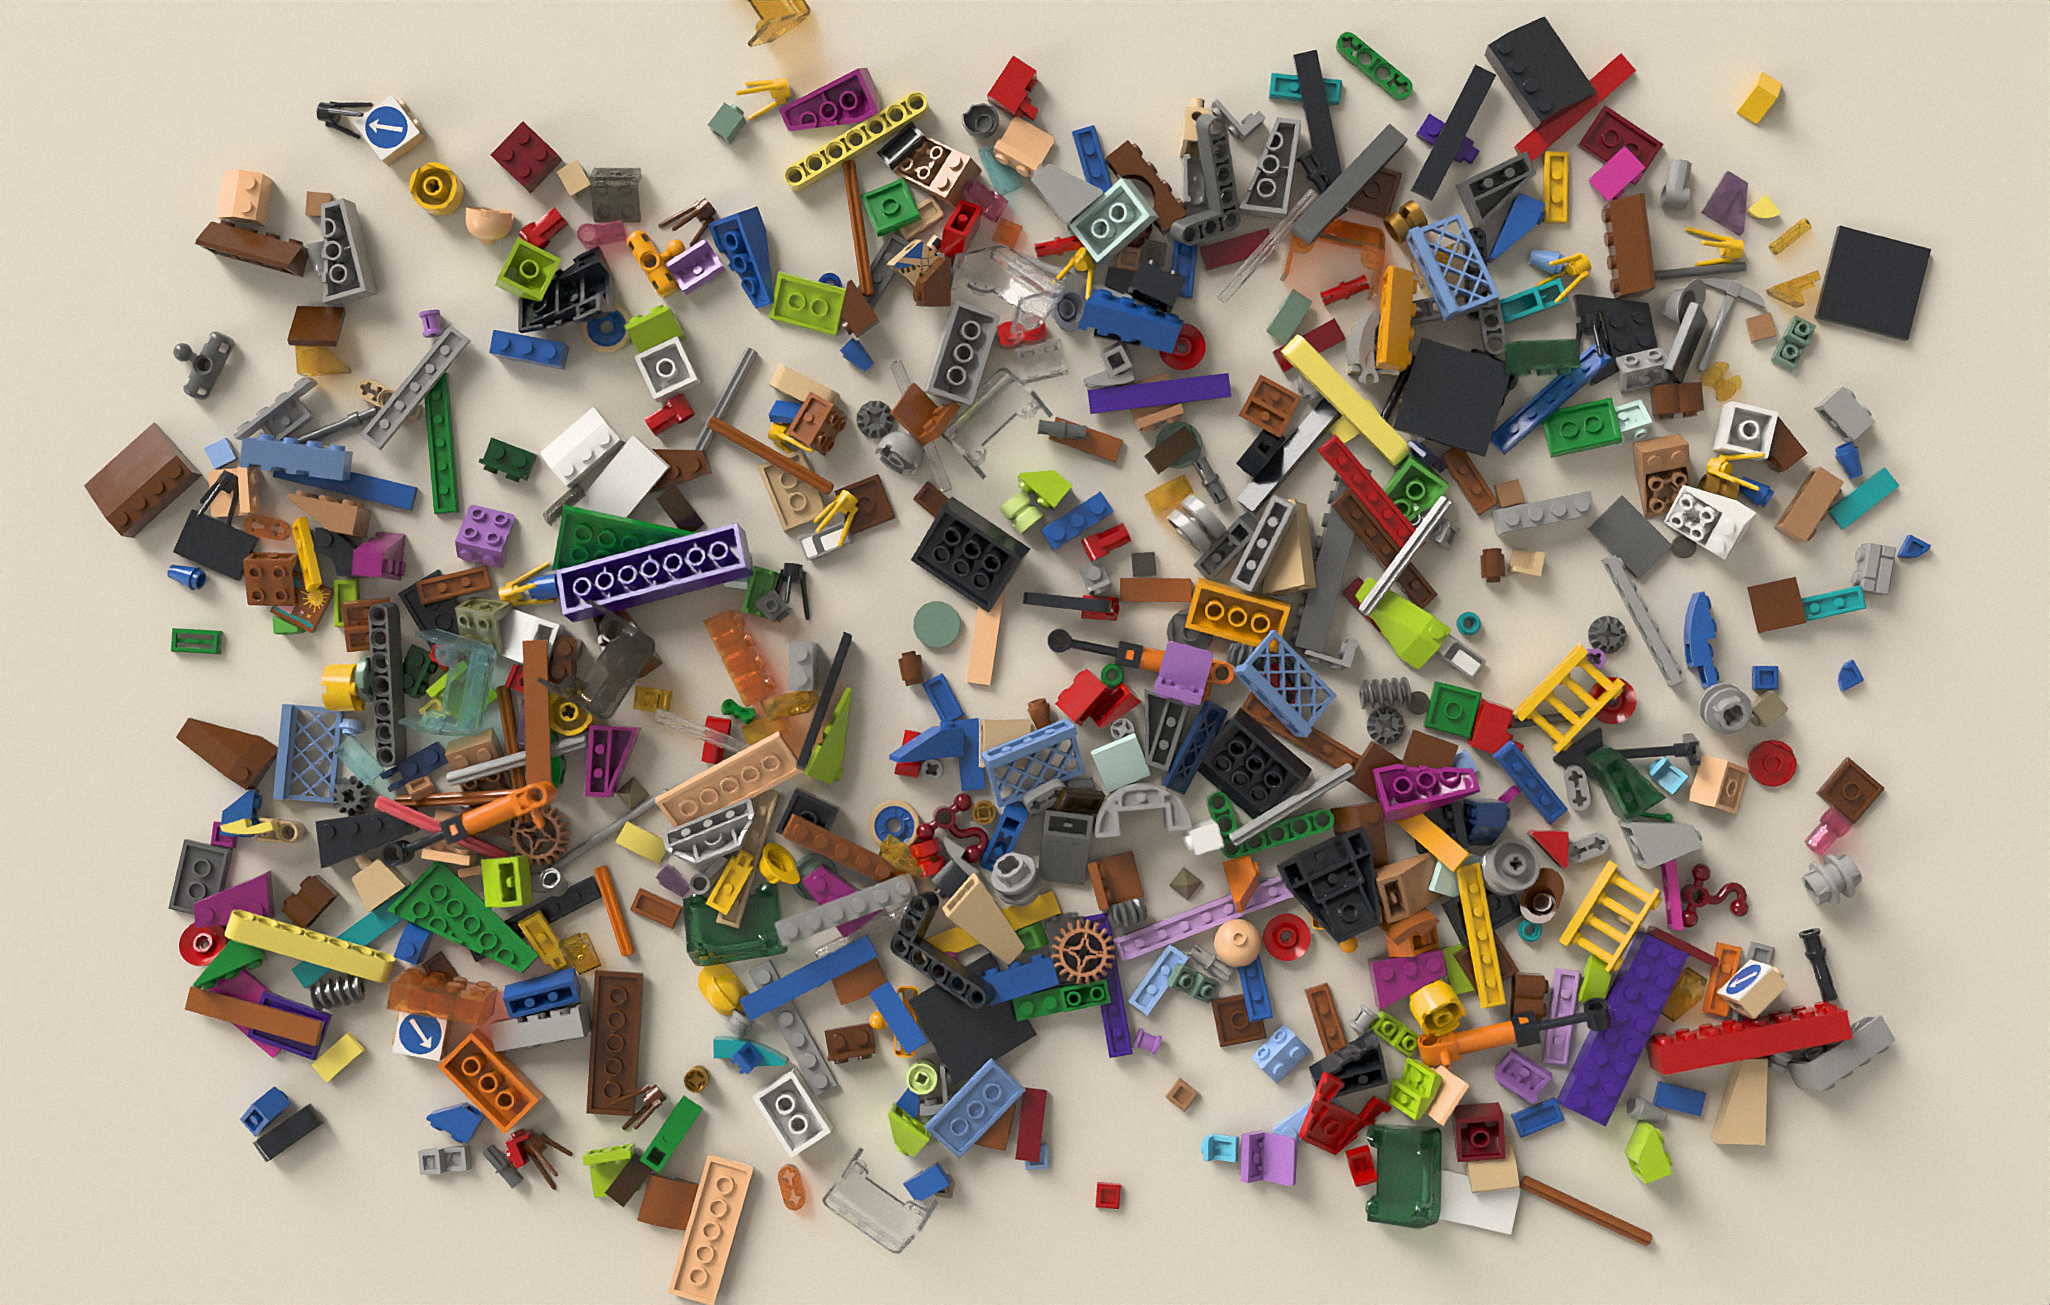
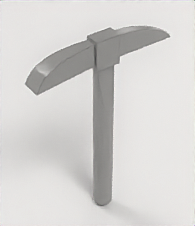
[1697,278,1765,372]

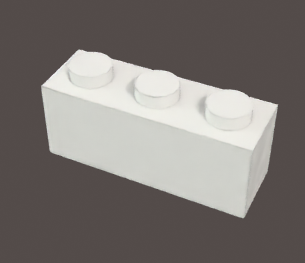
[1182,819,1224,855]

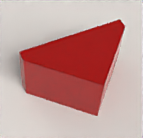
[1527,830,1569,869]

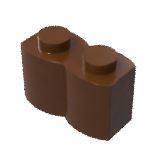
[1650,382,1704,420]
[549,635,583,685]
[282,875,339,929]
[1510,972,1549,1022]

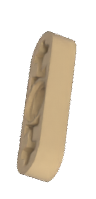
[356,378,423,422]

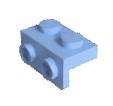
[1252,1024,1311,1084]

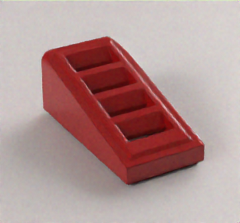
[1091,682,1141,730]

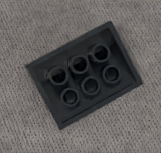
[1484,16,1597,131]
[911,496,1031,612]
[1197,707,1312,819]

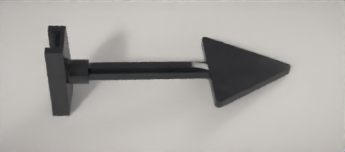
[1553,727,1701,784]

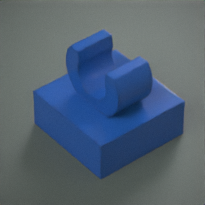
[731,1041,764,1074]

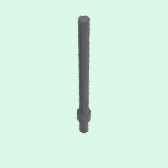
[297,406,379,444]

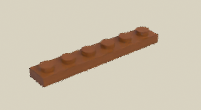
[782,814,918,883]

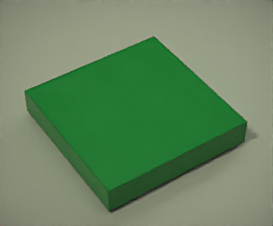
[860,178,921,237]
[1423,681,1482,739]

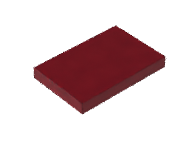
[1577,105,1663,185]

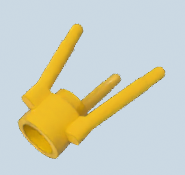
[736,78,791,120]
[1685,227,1744,267]
[1052,247,1096,300]
[1537,252,1592,303]
[768,422,814,454]
[1706,452,1765,491]
[813,490,858,547]
[499,562,555,608]

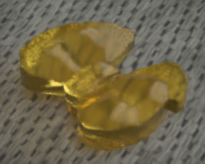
[1700,362,1742,402]

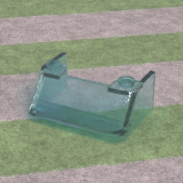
[398,629,497,737]

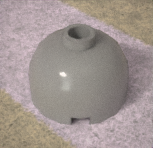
[875,431,924,476]

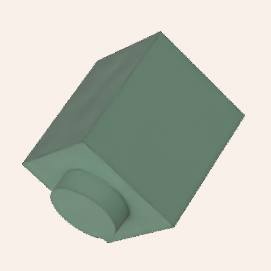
[708,102,746,145]

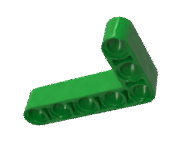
[1206,791,1334,859]

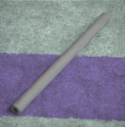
[548,788,669,871]

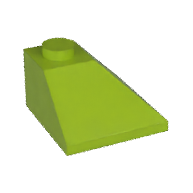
[495,237,561,301]
[888,1102,931,1157]

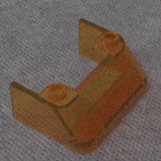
[1280,212,1386,301]

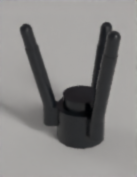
[316,101,373,139]
[1572,313,1610,363]
[196,469,239,526]
[775,563,810,620]

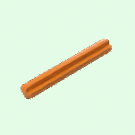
[594,865,635,957]

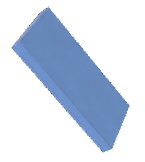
[925,1058,1026,1159]

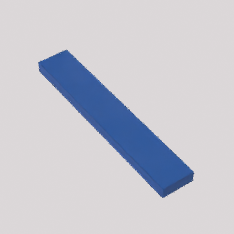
[1490,343,1612,455]
[273,470,418,510]
[739,934,878,1021]

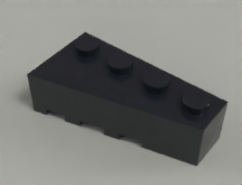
[315,807,420,869]

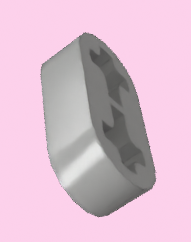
[1564,765,1591,811]
[1023,779,1066,814]
[1568,833,1609,863]

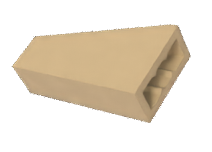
[1263,499,1316,597]
[942,873,1025,965]
[1711,1056,1768,1145]

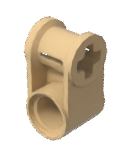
[256,817,306,843]

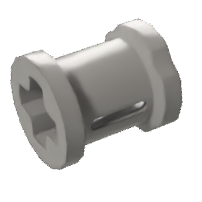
[921,759,943,780]
[1348,1004,1379,1035]

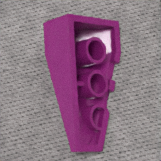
[778,68,880,131]
[1373,764,1480,823]

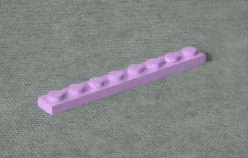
[1113,875,1293,962]

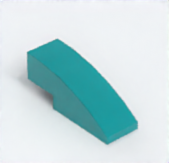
[1499,278,1569,324]
[713,1036,788,1067]

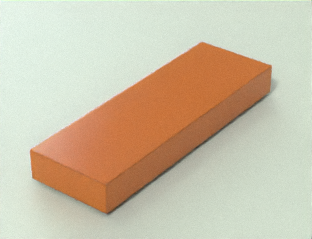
[1702,942,1742,1017]

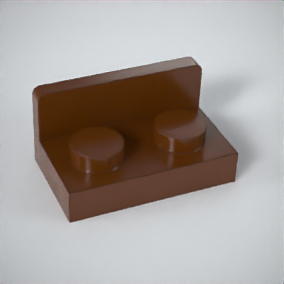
[824,1022,877,1064]

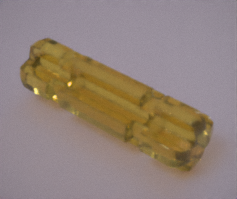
[1768,218,1812,255]

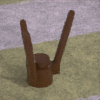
[658,198,717,247]
[610,1084,667,1130]
[522,1132,573,1190]

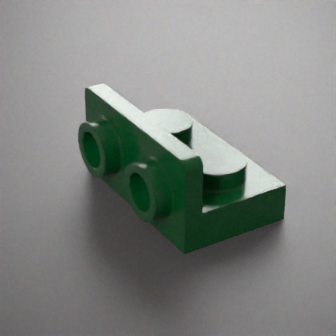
[478,437,537,483]
[403,644,439,699]

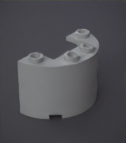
[1094,783,1192,838]

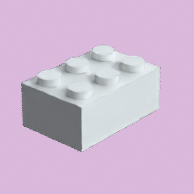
[752,1067,834,1158]

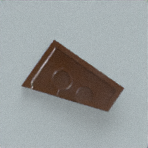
[648,449,712,494]

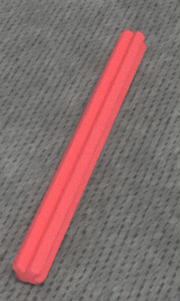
[374,796,511,858]

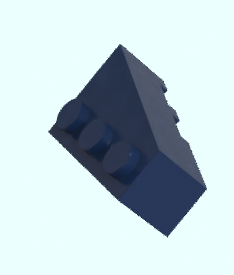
[1463,798,1511,846]

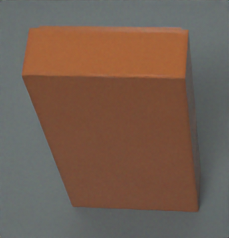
[630,888,683,929]

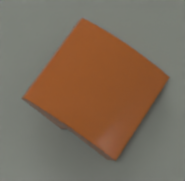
[1238,374,1302,438]
[341,597,391,652]
[1378,907,1440,946]
[831,957,886,1005]
[974,1103,1017,1151]
[637,1173,699,1231]

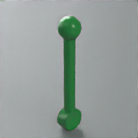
[1623,809,1673,822]

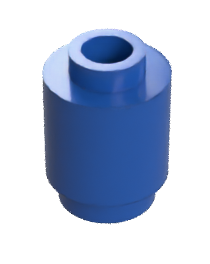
[528,573,560,600]

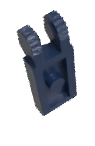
[380,741,449,792]

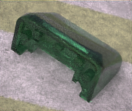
[683,882,788,967]
[1365,1124,1442,1229]

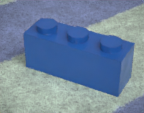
[489,330,569,370]
[1041,491,1113,552]
[981,953,1059,1005]
[503,967,581,1019]

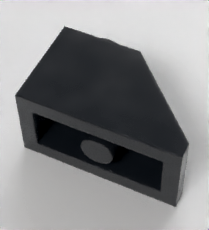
[1236,429,1286,478]

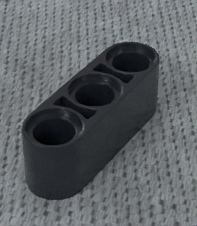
[253,1103,324,1162]

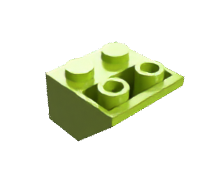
[624,305,687,353]
[1018,470,1073,511]
[481,855,533,908]
[1624,1120,1673,1184]

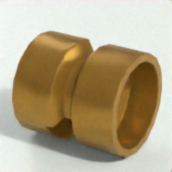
[1383,200,1428,244]
[1697,473,1739,500]

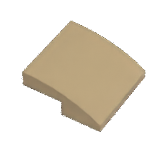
[1466,1136,1519,1193]

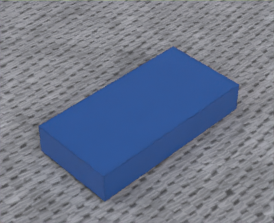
[922,673,965,722]
[1652,1081,1706,1117]
[1510,1097,1564,1138]

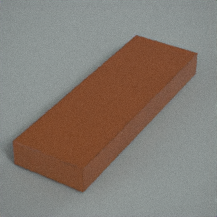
[1048,417,1123,463]
[1439,448,1499,516]
[416,565,492,606]
[1120,578,1191,602]
[1304,982,1347,1056]

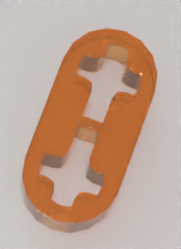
[244,515,292,541]
[778,1164,806,1210]

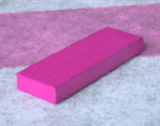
[1661,858,1684,931]

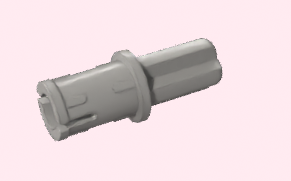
[1187,942,1233,981]

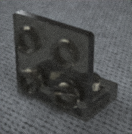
[589,168,642,223]

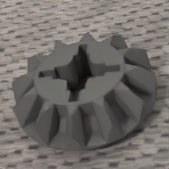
[857,401,894,438]
[1588,616,1627,654]
[1367,707,1405,745]

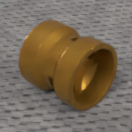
[972,800,996,825]
[684,1065,711,1093]

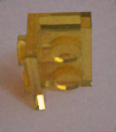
[760,690,820,722]
[879,833,924,878]

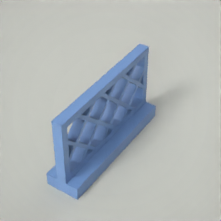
[1406,213,1500,322]
[1233,630,1337,737]
[273,704,343,803]
[980,718,1085,808]

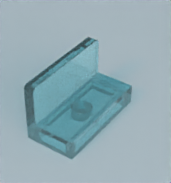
[978,146,1023,198]
[333,735,385,786]

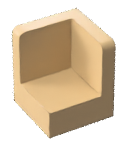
[557,160,591,201]
[1508,549,1546,578]

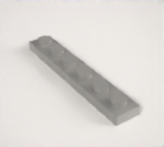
[360,325,471,451]
[1601,555,1683,685]
[774,872,918,946]
[748,959,838,1097]

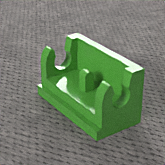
[741,565,780,618]

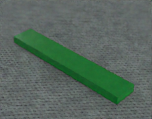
[424,372,460,515]

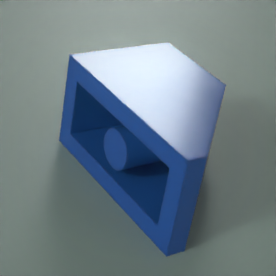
[393,921,434,965]
[239,1086,291,1137]

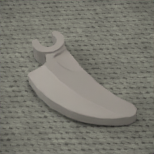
[1346,310,1380,384]

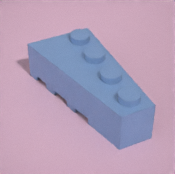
[239,433,353,481]

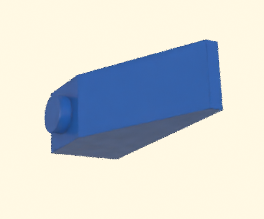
[1487,192,1545,263]
[889,721,964,763]
[979,801,1029,871]

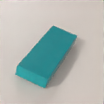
[1268,73,1342,106]
[1828,467,1900,530]
[1801,585,1866,622]

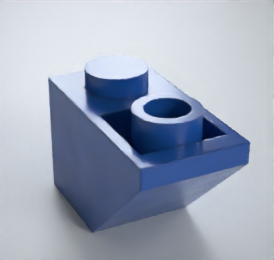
[220,789,262,838]
[426,1102,486,1143]

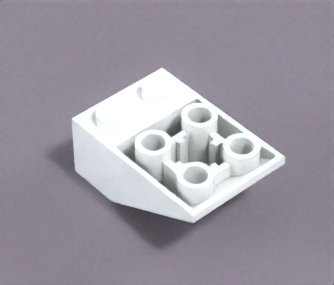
[1663,485,1756,560]
[498,608,565,664]

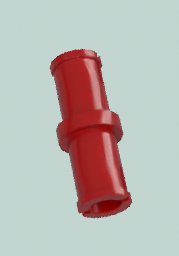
[1034,235,1084,259]
[1320,275,1370,307]

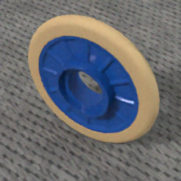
[581,303,631,353]
[869,800,920,852]

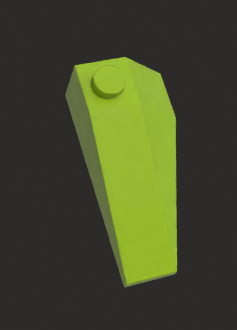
[1355,577,1451,670]
[803,687,853,784]

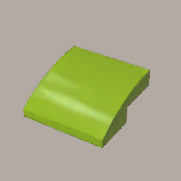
[1387,1057,1442,1120]

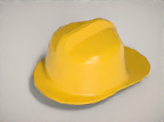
[759,842,800,885]
[698,963,747,1016]

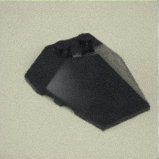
[518,246,615,334]
[1276,826,1381,944]

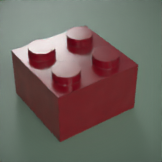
[490,121,563,194]

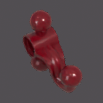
[916,793,989,864]
[1680,863,1749,928]

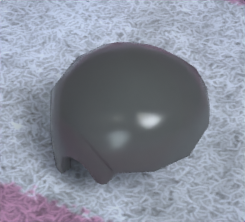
[962,103,999,139]

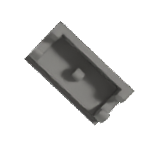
[1182,154,1206,207]

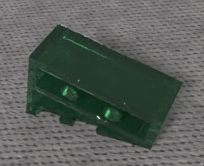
[1504,339,1581,377]
[1586,745,1667,823]

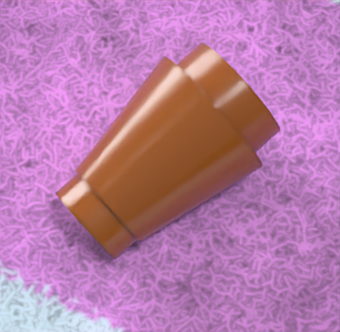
[1027,698,1052,730]

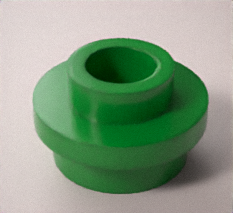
[1101,664,1124,687]

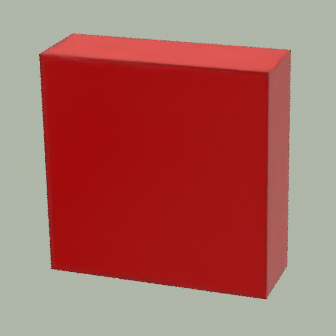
[1095,1182,1121,1209]

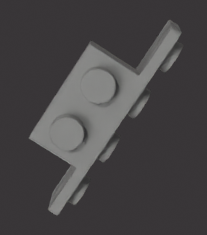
[234,377,318,441]

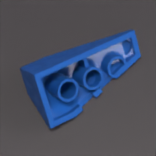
[708,206,774,309]

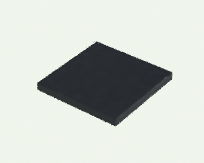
[1814,226,1931,341]
[1393,338,1514,457]
[908,952,1037,1084]

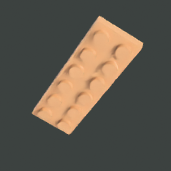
[655,731,802,827]
[668,1154,754,1305]

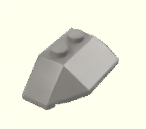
[662,797,756,866]

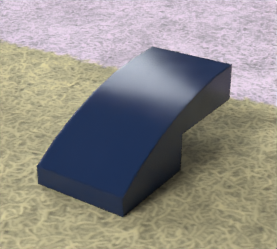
[1407,440,1447,473]

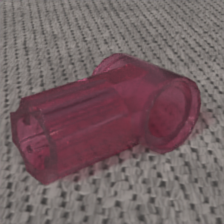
[962,178,1009,222]
[577,220,626,249]
[1804,806,1853,856]

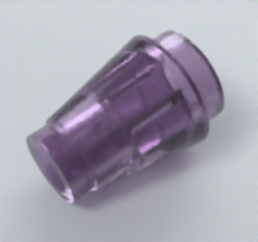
[655,864,690,897]

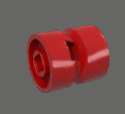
[909,837,946,878]

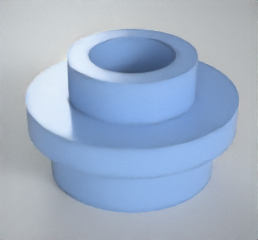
[339,718,364,737]

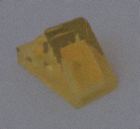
[1766,270,1821,309]
[633,685,673,715]
[558,932,601,975]

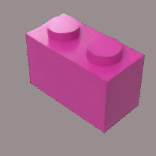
[1588,147,1645,202]

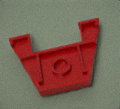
[1298,1071,1392,1155]

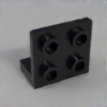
[1414,800,1469,854]

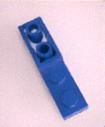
[1684,591,1719,688]

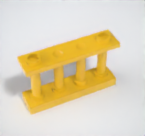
[1513,643,1624,754]
[1559,861,1662,974]

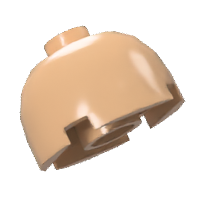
[466,207,514,244]
[1214,919,1262,967]

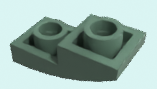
[1266,289,1312,344]
[1771,315,1816,371]
[1166,963,1220,1003]

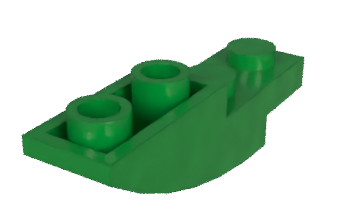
[1012,979,1111,1021]

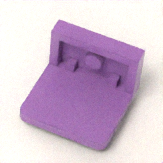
[455,505,515,568]
[1153,641,1213,706]
[1240,1130,1297,1186]

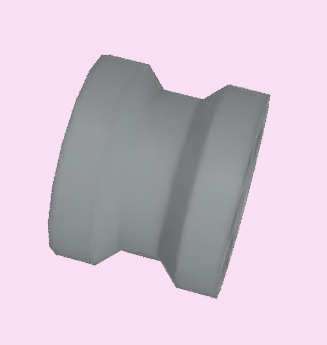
[1110,718,1134,740]
[724,1008,754,1037]
[1768,1052,1793,1074]

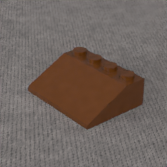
[84,422,202,538]

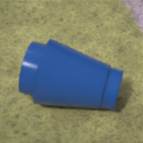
[840,337,874,372]
[1834,442,1863,479]
[1739,477,1774,508]
[167,564,207,590]

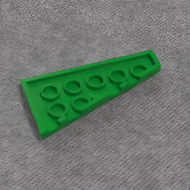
[552,505,696,571]
[386,861,540,973]

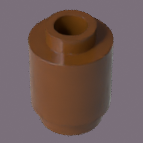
[1480,548,1505,583]
[898,651,925,686]

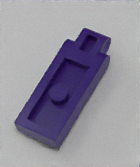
[1415,113,1480,164]

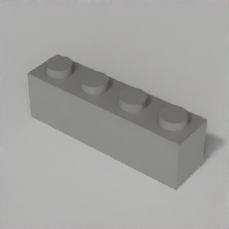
[1492,491,1595,535]
[1230,495,1300,592]

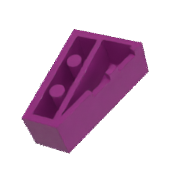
[352,532,406,581]
[585,724,642,798]
[802,863,883,938]
[193,870,275,928]
[1367,948,1446,1010]

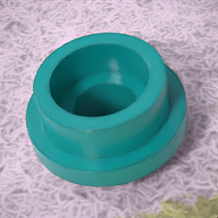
[1456,612,1481,636]
[1518,919,1542,942]

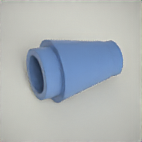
[1528,250,1565,275]

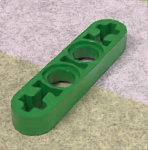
[1336,32,1413,101]

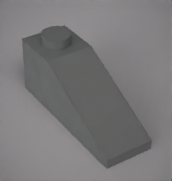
[1194,512,1259,581]

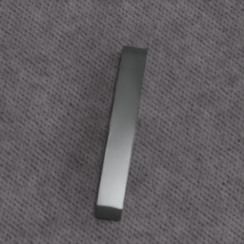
[1290,124,1408,246]
[368,602,407,767]

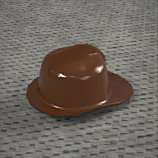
[1520,867,1564,924]

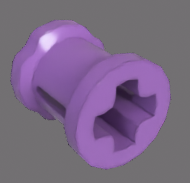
[418,309,444,338]
[1586,649,1606,669]
[1132,1028,1162,1056]

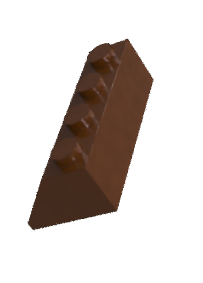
[1601,193,1656,299]
[195,220,309,278]

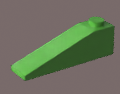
[1355,452,1450,535]

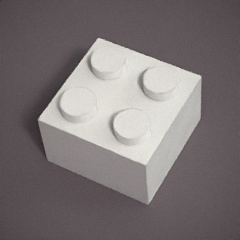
[634,336,701,403]
[1713,401,1778,461]

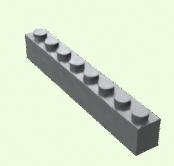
[1290,468,1372,653]

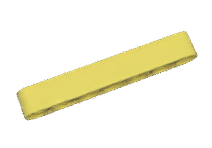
[784,92,928,191]
[1281,334,1410,467]
[225,910,396,983]

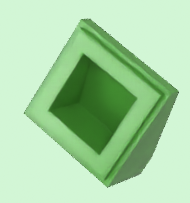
[273,616,305,635]
[1014,921,1049,954]

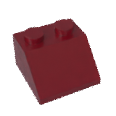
[1452,1102,1506,1162]

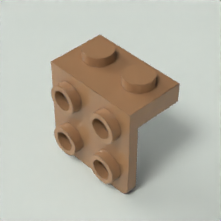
[1129,373,1184,433]

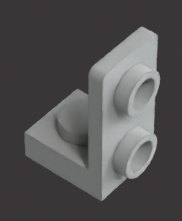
[1211,98,1266,142]
[1410,511,1460,550]
[1078,558,1112,596]
[1302,638,1359,671]
[920,1062,953,1116]

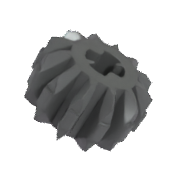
[1226,642,1264,671]
[331,775,374,816]
[1106,898,1148,929]

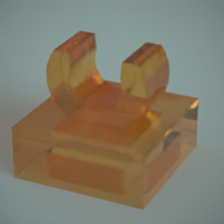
[992,218,1023,250]

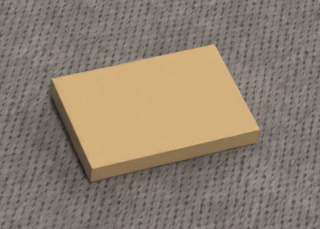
[758,449,828,532]

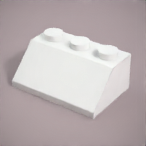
[541,407,625,488]

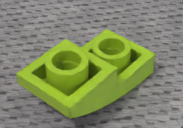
[1577,953,1612,1003]
[1368,1009,1420,1057]

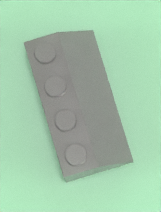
[924,300,1001,406]

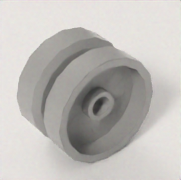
[1166,494,1227,554]
[1478,838,1540,896]

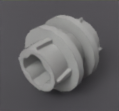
[1698,683,1752,734]
[991,851,1043,908]
[1802,854,1862,906]

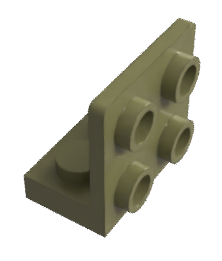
[455,597,512,656]

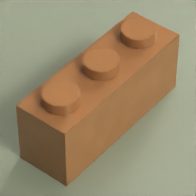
[1774,467,1844,543]

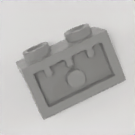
[1616,347,1668,394]

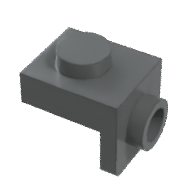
[756,590,791,623]

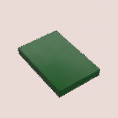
[1542,397,1622,458]

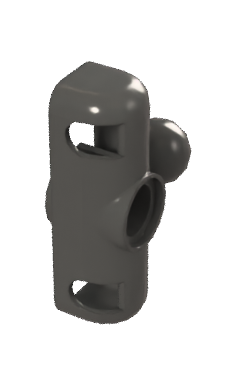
[173,331,234,400]

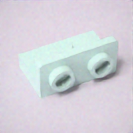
[1605,399,1652,448]

